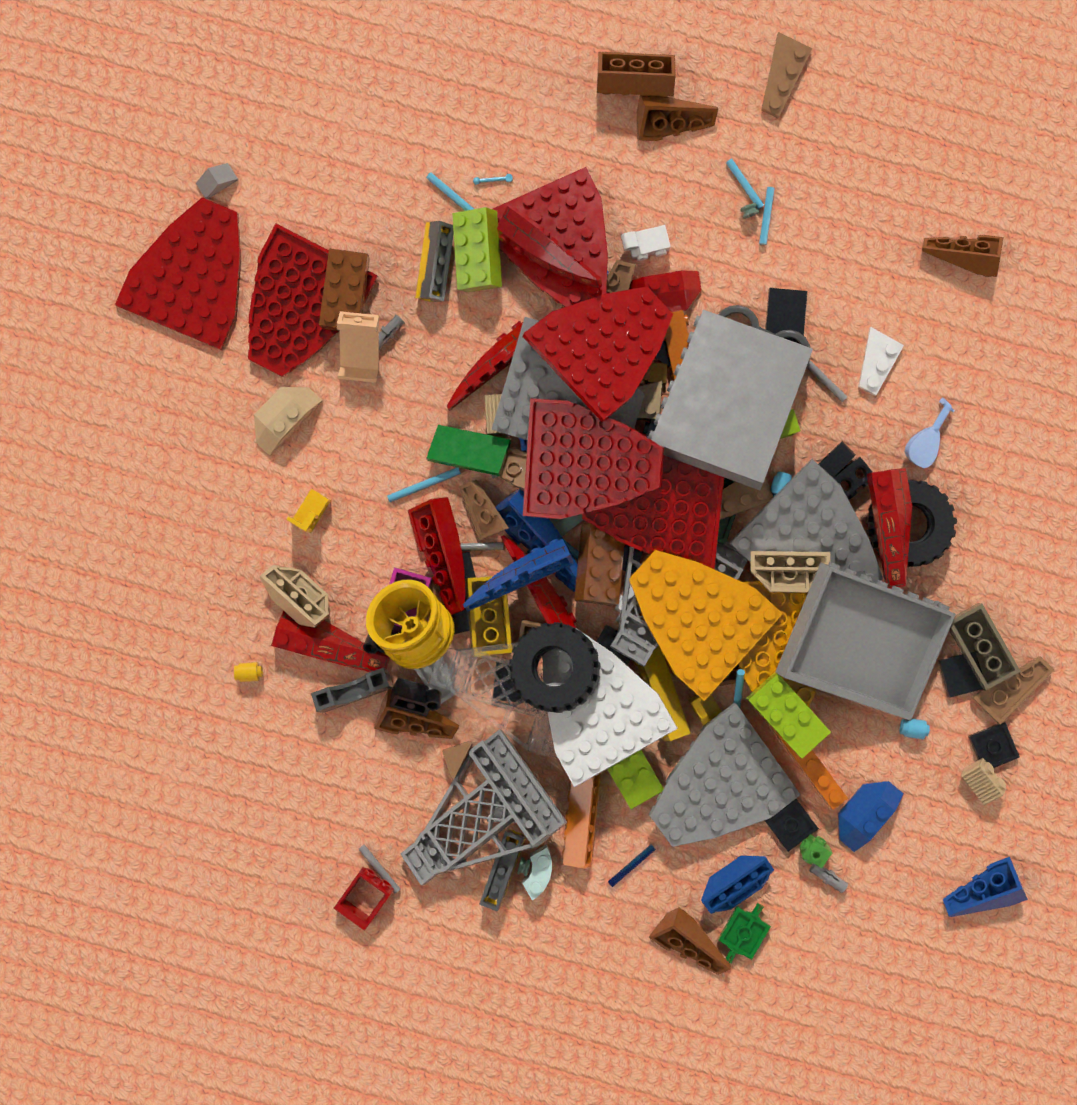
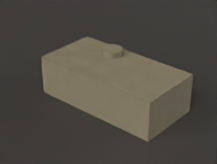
[949,603,1021,690]

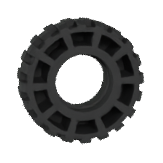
[866,480,957,567]
[509,622,601,713]

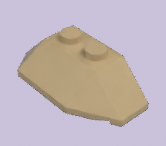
[254,387,323,456]
[750,551,830,593]
[260,565,329,627]

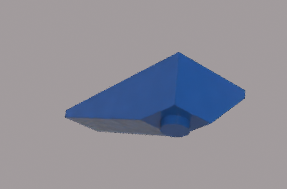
[943,857,1028,917]

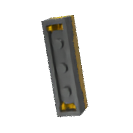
[415,221,454,302]
[479,829,526,911]

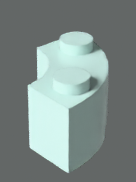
[523,844,552,900]

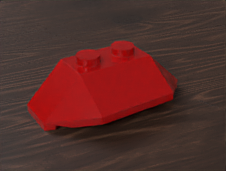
[630,270,702,312]

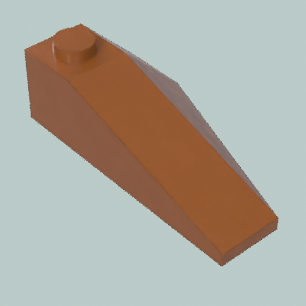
[636,95,718,141]
[922,235,1004,277]
[374,689,459,739]
[649,907,731,975]

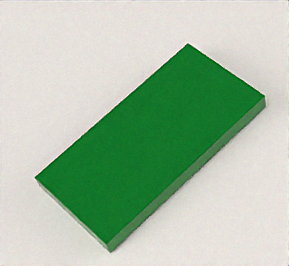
[426,425,511,476]

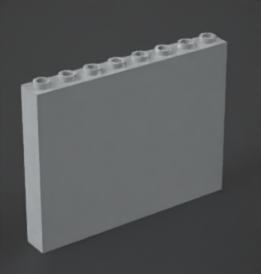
[648,310,813,490]
[776,562,956,721]

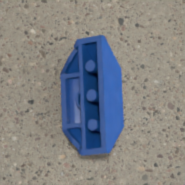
[838,781,903,852]
[701,856,774,914]

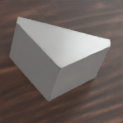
[196,163,238,199]

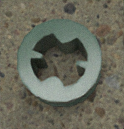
[740,203,759,219]
[517,857,531,876]

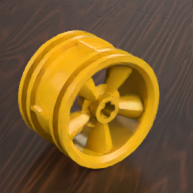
[366,580,454,669]

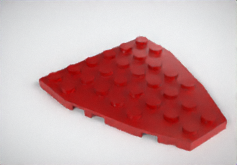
[493,167,608,307]
[115,197,241,350]
[248,223,378,377]
[522,286,673,422]
[523,398,664,519]
[582,455,724,569]

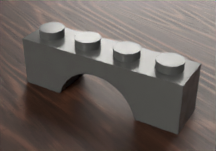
[311,668,393,713]

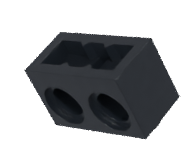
[834,457,873,500]

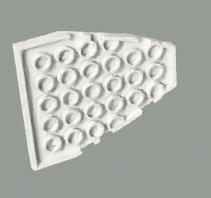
[542,628,678,787]

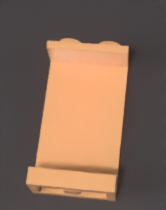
[337,312,379,383]

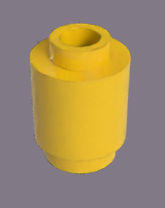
[234,662,263,682]

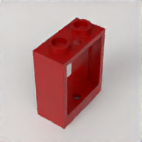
[333,867,394,931]

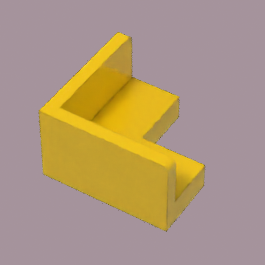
[286,489,331,533]
[688,693,722,726]

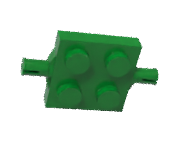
[718,902,771,964]

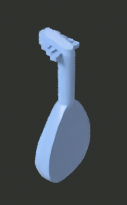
[904,398,955,468]

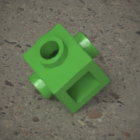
[800,834,832,868]

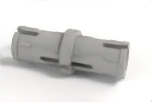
[379,315,405,350]
[809,864,848,893]

